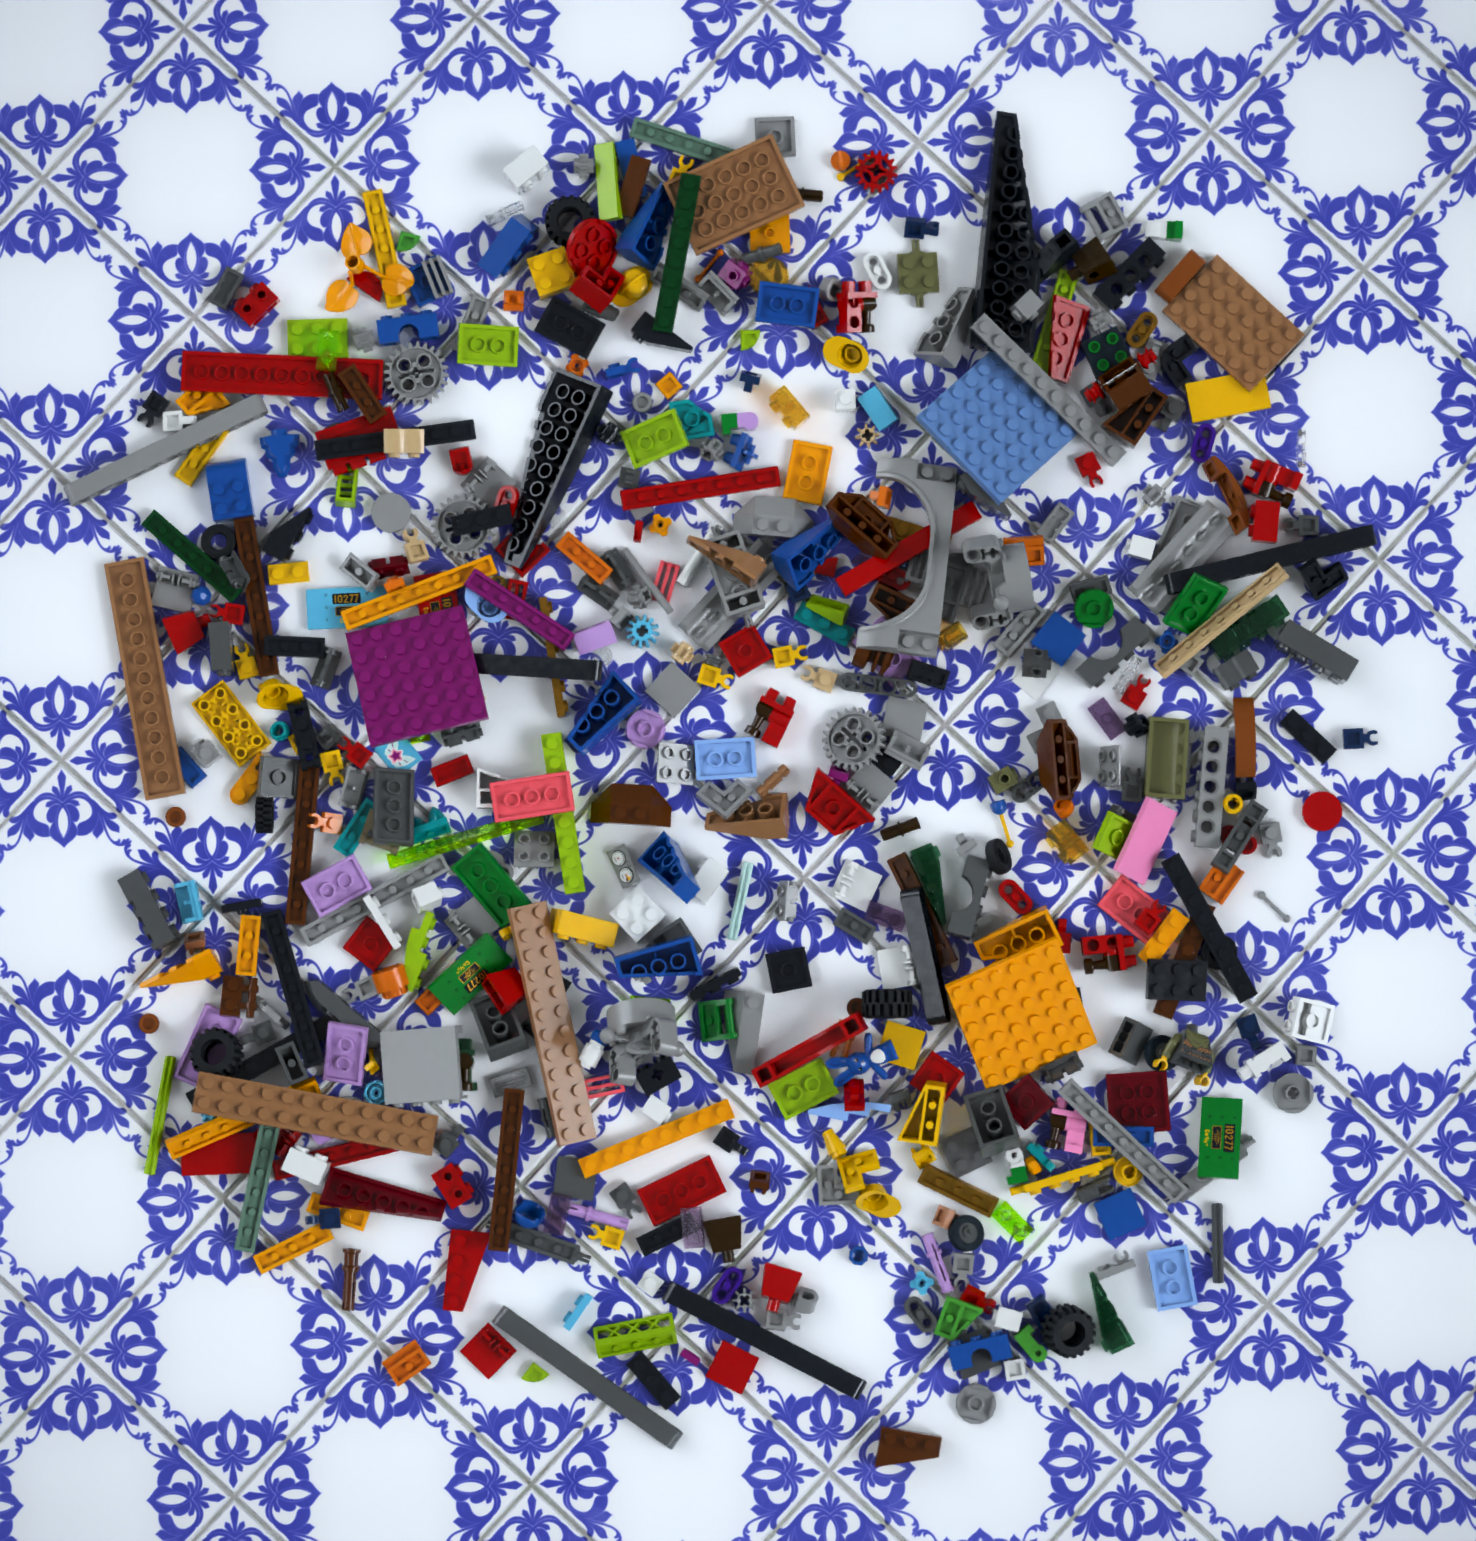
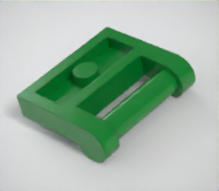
[698,998,738,1042]

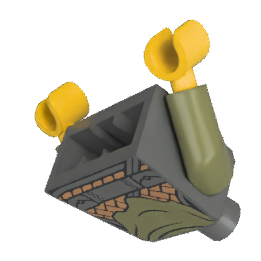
[1153,1024,1215,1086]

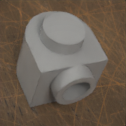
[819,276,842,302]
[791,1286,818,1314]

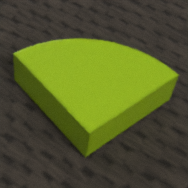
[740,330,760,351]
[521,1362,549,1382]

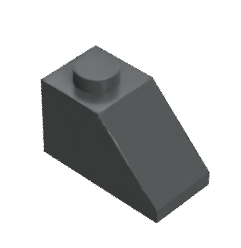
[275,1041,310,1086]

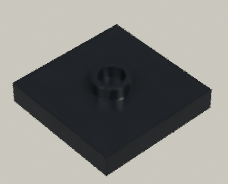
[765,946,812,994]

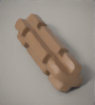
[756,764,790,798]

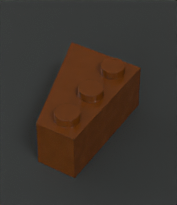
[1101,386,1169,449]
[869,581,916,620]
[874,1425,942,1467]

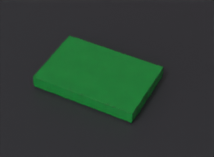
[1162,572,1229,635]

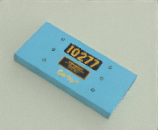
[306,586,388,630]

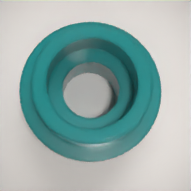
[270,721,290,741]

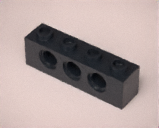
[1092,237,1166,313]

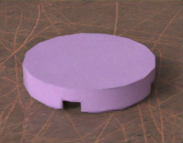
[626,709,666,749]

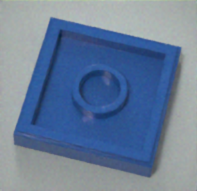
[409,255,455,309]
[1030,611,1087,667]
[1093,1187,1147,1241]

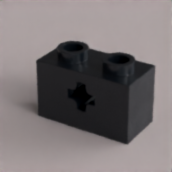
[636,1055,682,1096]

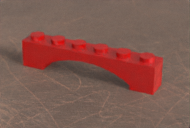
[751,1011,869,1088]

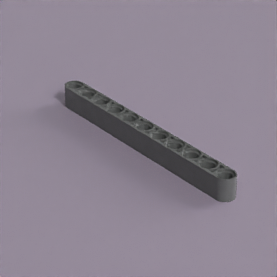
[492,1305,684,1450]

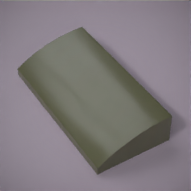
[1142,716,1190,800]

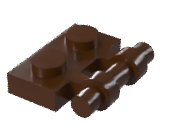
[220,975,259,1019]

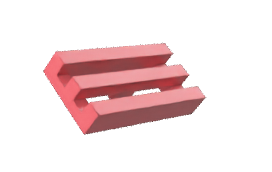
[651,560,680,602]
[585,1074,626,1099]

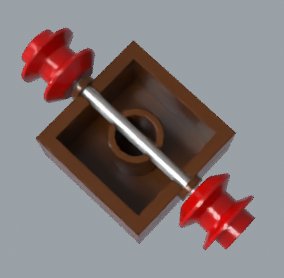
[1084,347,1158,411]

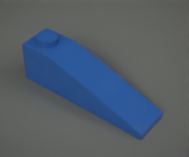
[614,182,673,271]
[770,519,843,591]

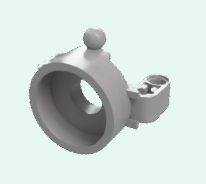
[961,534,1034,630]
[599,998,685,1087]

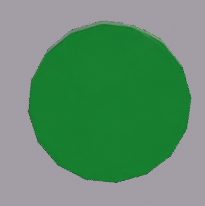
[1073,588,1114,629]

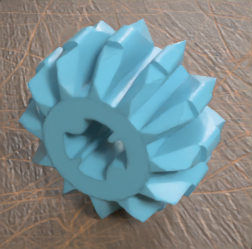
[625,615,660,649]

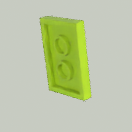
[287,318,349,358]
[457,323,519,368]
[620,408,690,469]
[768,1057,839,1121]

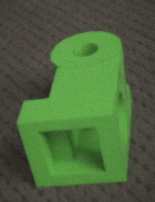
[1012,1323,1047,1362]

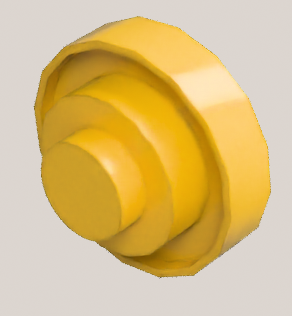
[1113,1157,1143,1187]

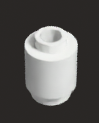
[578,1039,605,1070]

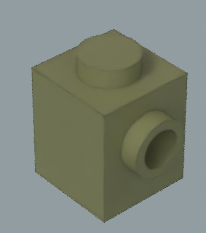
[986,765,1019,796]

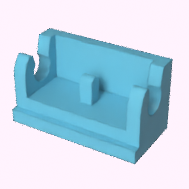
[857,386,900,431]
[174,880,205,924]

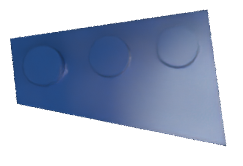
[478,213,539,279]

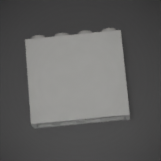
[379,1025,468,1108]

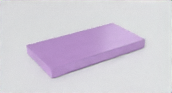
[173,1003,243,1087]

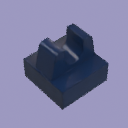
[739,370,762,393]

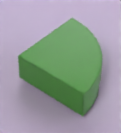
[396,231,421,252]

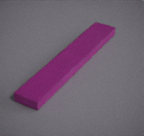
[464,568,575,652]

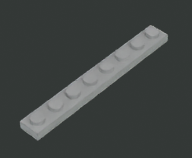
[299,852,451,947]
[1057,1078,1189,1204]

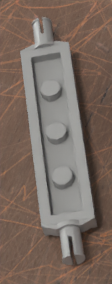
[1163,1135,1256,1206]

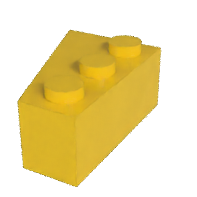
[550,908,619,950]
[897,1080,947,1147]

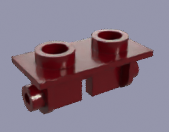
[368,555,410,580]

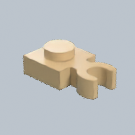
[402,527,430,565]
[800,665,838,694]

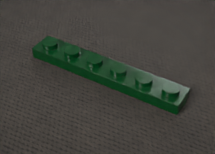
[141,509,242,603]

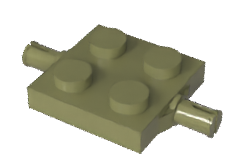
[896,239,940,308]

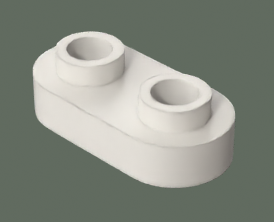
[863,252,892,291]

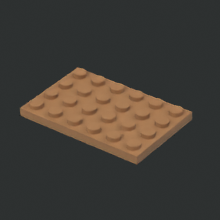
[663,133,805,256]
[1162,254,1305,393]

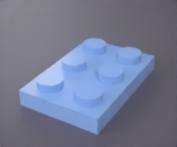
[694,737,757,781]
[1147,1244,1198,1312]

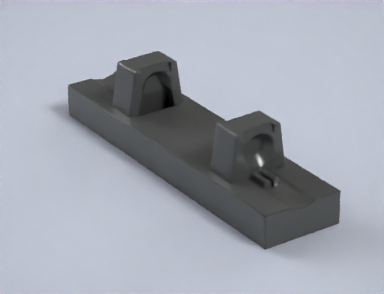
[1210,799,1269,875]

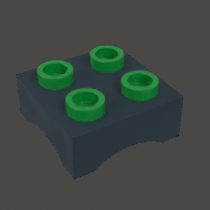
[1080,326,1131,381]

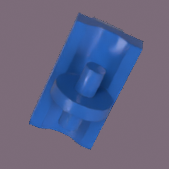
[723,432,758,472]

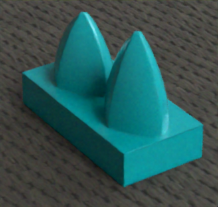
[414,807,452,844]

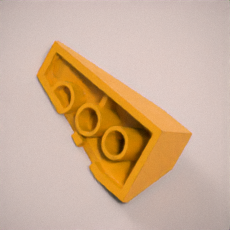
[973,905,1064,961]
[139,948,224,988]

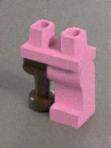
[1044,1097,1087,1154]

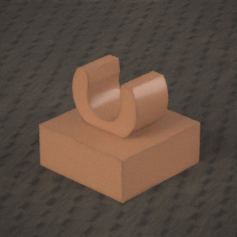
[184,931,206,956]
[932,1205,959,1230]

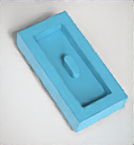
[562,1292,593,1331]

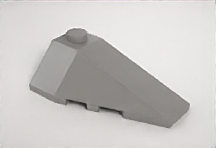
[913,287,975,368]
[722,989,765,1075]

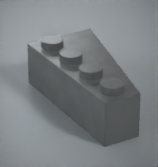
[117,869,180,951]

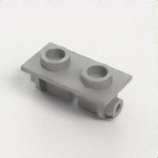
[775,881,798,922]

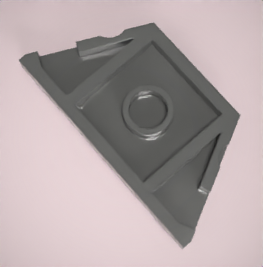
[922,550,974,625]

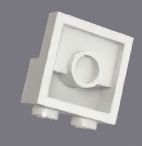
[1283,996,1335,1045]

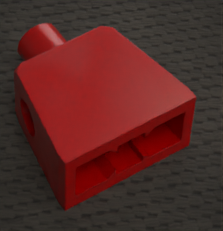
[161,610,212,655]
[481,968,526,1015]
[761,1262,803,1313]

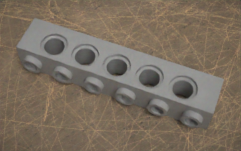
[1190,726,1230,849]

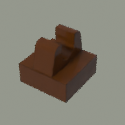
[749,1170,771,1195]

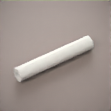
[676,521,725,587]

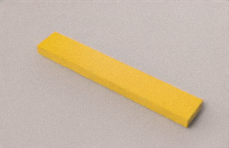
[362,188,407,310]

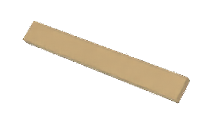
[1153,562,1289,680]

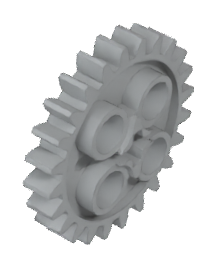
[384,341,449,407]
[431,494,496,559]
[822,707,887,772]

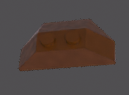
[825,492,898,560]
[1036,719,1081,800]
[590,783,672,827]

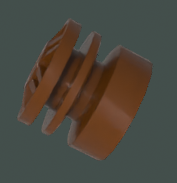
[851,625,895,676]

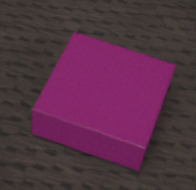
[680,1348,701,1366]

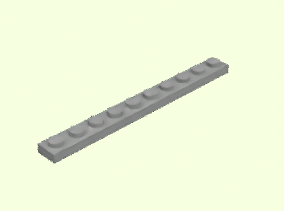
[970,313,1127,467]

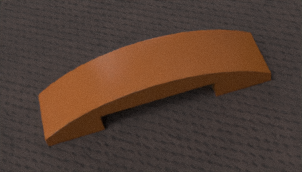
[1202,456,1249,535]
[1233,698,1256,778]

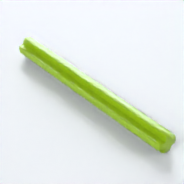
[144,1056,176,1175]

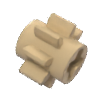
[855,424,880,449]
[670,640,695,666]

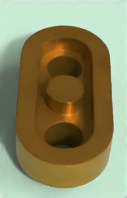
[1126,311,1158,349]

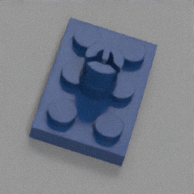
[755,281,820,329]

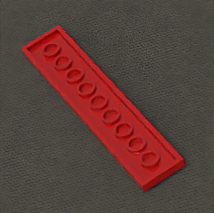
[181,351,384,401]

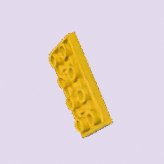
[1184,375,1271,424]
[191,679,272,767]

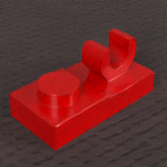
[843,1079,865,1111]

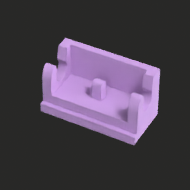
[573,620,617,656]

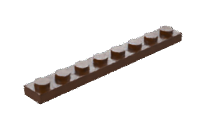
[233,516,280,678]
[285,765,320,926]
[488,1088,525,1252]

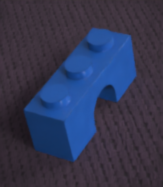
[376,310,440,347]
[947,1330,1013,1371]

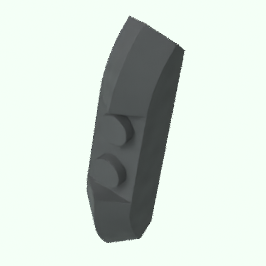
[304,980,381,1049]

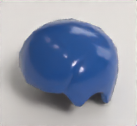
[513,1199,545,1229]

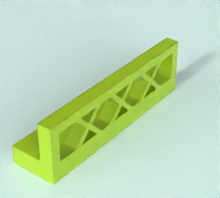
[593,1312,678,1359]

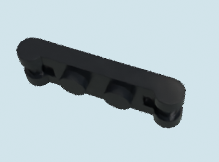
[287,699,322,772]

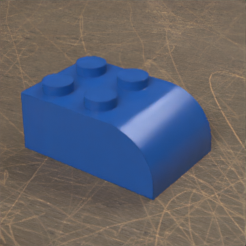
[206,458,255,524]

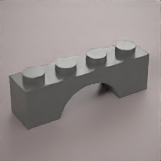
[1074,616,1151,689]
[946,854,993,941]

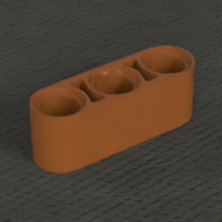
[1154,249,1207,304]

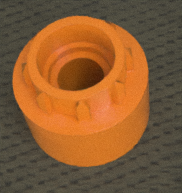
[371,963,409,1000]

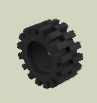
[255,797,274,833]

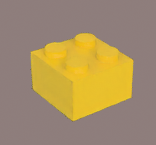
[526,246,575,300]

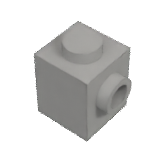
[1010,289,1044,323]
[192,739,222,769]

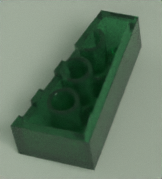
[1208,594,1290,662]

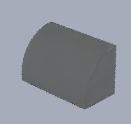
[1108,1016,1153,1066]

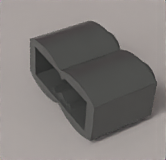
[1212,649,1260,692]

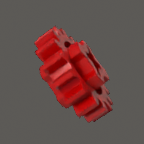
[855,150,898,194]

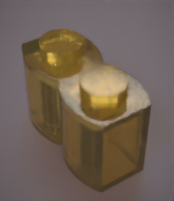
[938,620,968,652]
[1045,818,1089,865]

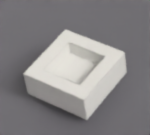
[636,1269,665,1298]
[1003,1358,1027,1382]

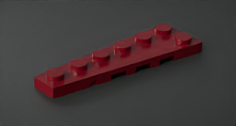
[319,1167,447,1222]

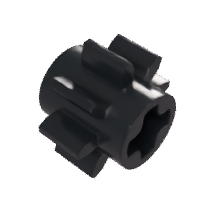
[597,421,622,446]
[1124,712,1149,738]

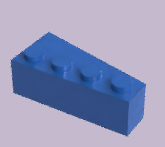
[567,670,642,756]

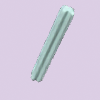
[727,861,753,941]

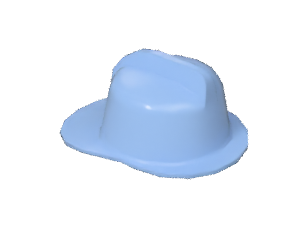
[464,588,507,623]

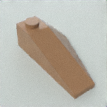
[686,535,767,588]
[704,793,790,839]

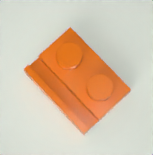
[1003,535,1045,566]
[1198,865,1245,905]
[382,1339,432,1387]

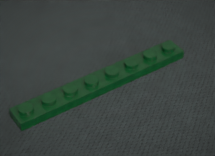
[652,173,702,334]

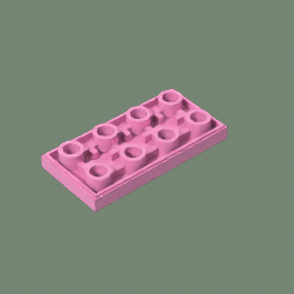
[1113,796,1178,885]

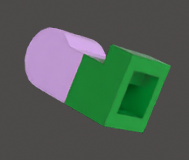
[721,412,758,436]

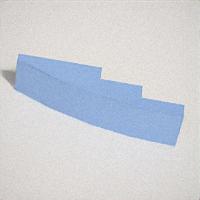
[807,1102,892,1121]

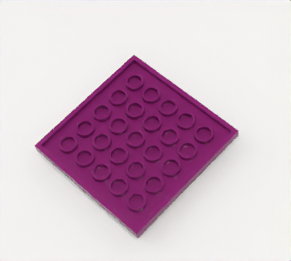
[345,605,489,748]

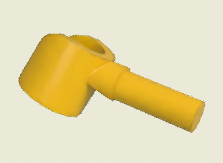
[364,1049,380,1075]

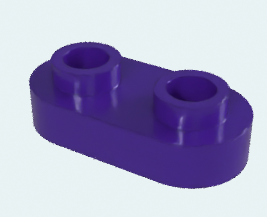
[1190,424,1216,464]
[712,1267,743,1304]

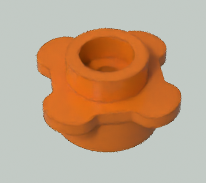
[565,354,589,377]

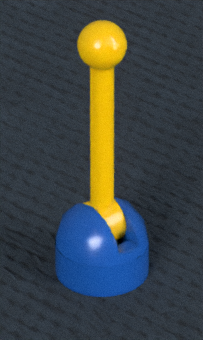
[990,799,1014,848]

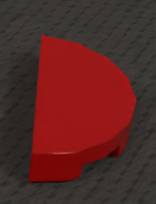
[347,271,383,303]

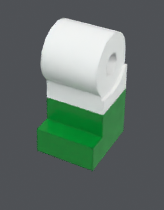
[1145,220,1183,242]
[1005,1148,1028,1185]

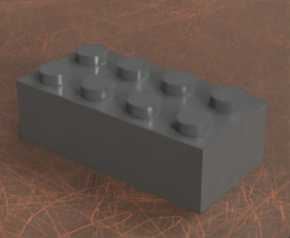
[1273,619,1359,685]

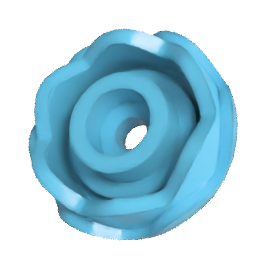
[364,1080,385,1105]

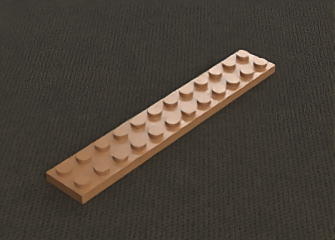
[104,557,186,801]
[507,901,597,1147]
[191,1071,439,1156]

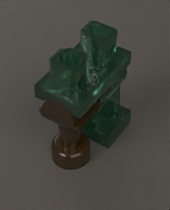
[459,1038,478,1091]

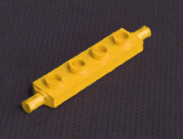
[1009,1156,1116,1196]

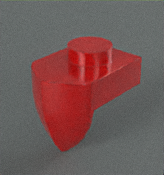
[449,446,474,476]

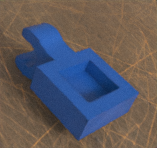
[605,357,640,380]

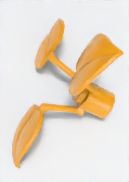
[325,222,415,313]

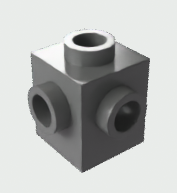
[1022,648,1051,678]

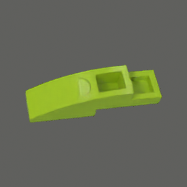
[405,911,437,993]

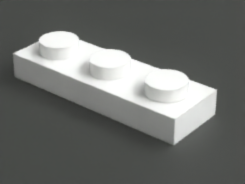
[362,894,402,950]

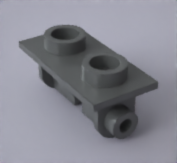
[599,547,637,592]
[219,551,250,593]
[576,574,620,611]
[310,647,342,690]
[440,722,483,748]
[1040,1050,1084,1084]

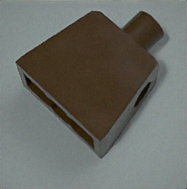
[1067,237,1118,284]
[703,1215,741,1264]

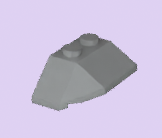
[732,495,813,540]

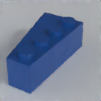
[637,831,700,904]
[613,934,703,978]

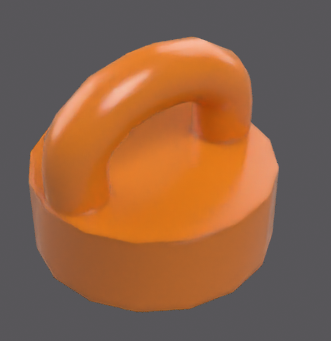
[831,150,851,172]
[1053,799,1074,819]

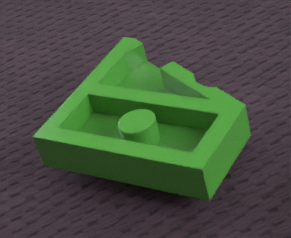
[934,1295,984,1341]

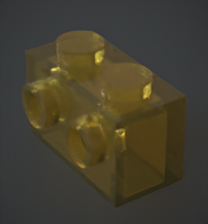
[768,385,810,431]

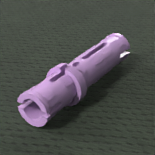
[568,1202,630,1231]
[921,1232,954,1293]

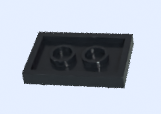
[534,296,606,359]
[1145,959,1208,1002]

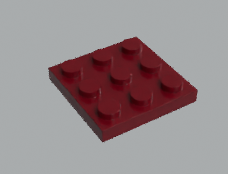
[1105,1071,1171,1132]

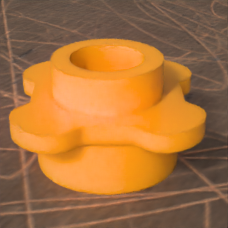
[649,514,672,537]

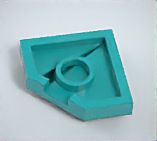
[669,399,715,441]

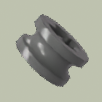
[703,653,723,668]

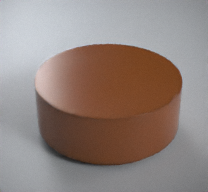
[165,807,186,827]
[139,1013,160,1034]

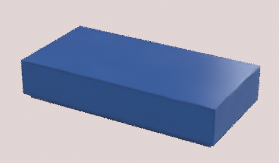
[178,746,208,789]

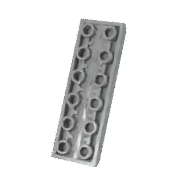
[1127,500,1233,615]
[678,538,780,653]

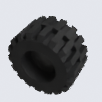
[545,195,595,248]
[862,989,913,1019]
[189,1027,244,1077]
[1040,1303,1096,1359]

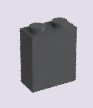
[208,621,236,677]

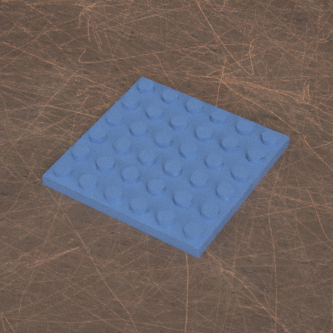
[915,351,1077,506]

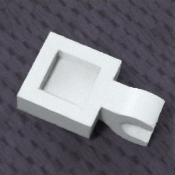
[162,411,199,433]

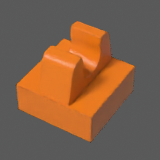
[503,290,525,312]
[869,486,893,510]

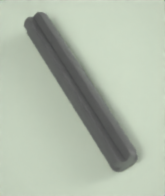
[1211,1203,1224,1283]

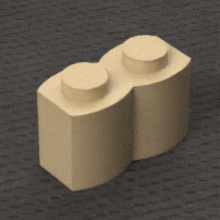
[383,429,424,458]

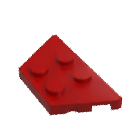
[805,767,876,836]

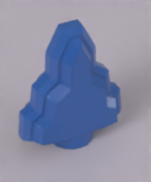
[259,429,299,478]

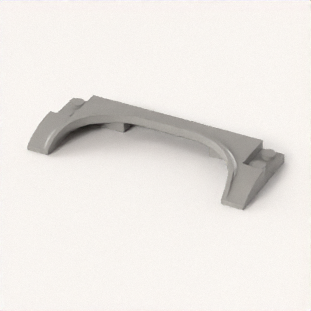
[856,458,957,659]

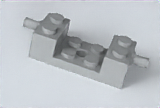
[703,525,766,628]

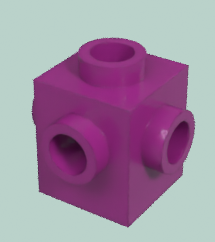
[718,258,753,290]

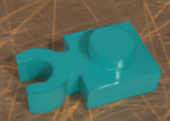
[1025,1142,1056,1172]

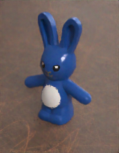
[826,1033,899,1087]

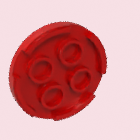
[566,218,617,275]

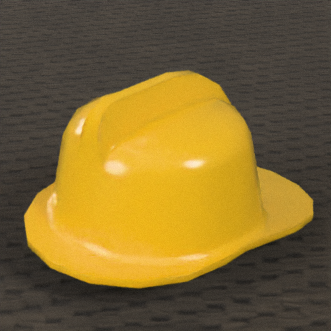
[612,266,653,307]
[823,336,869,373]
[256,678,303,710]
[856,1183,901,1218]

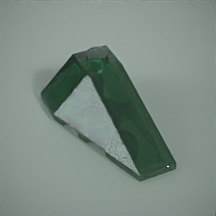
[908,843,946,926]
[1088,1271,1135,1355]

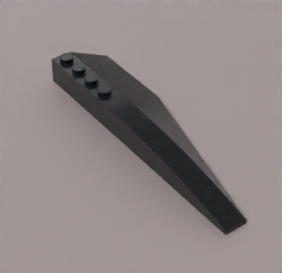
[969,111,1041,353]

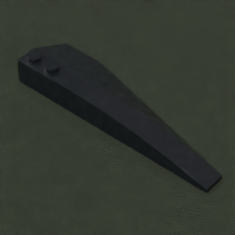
[504,367,613,569]

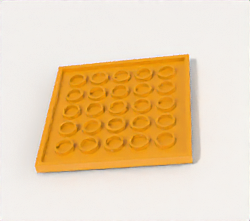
[944,936,1097,1089]

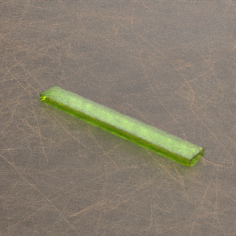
[387,816,545,869]

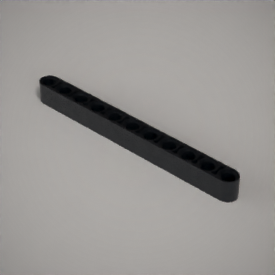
[1163,524,1378,595]
[662,1281,867,1400]

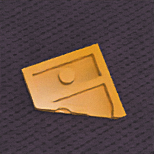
[175,392,231,416]

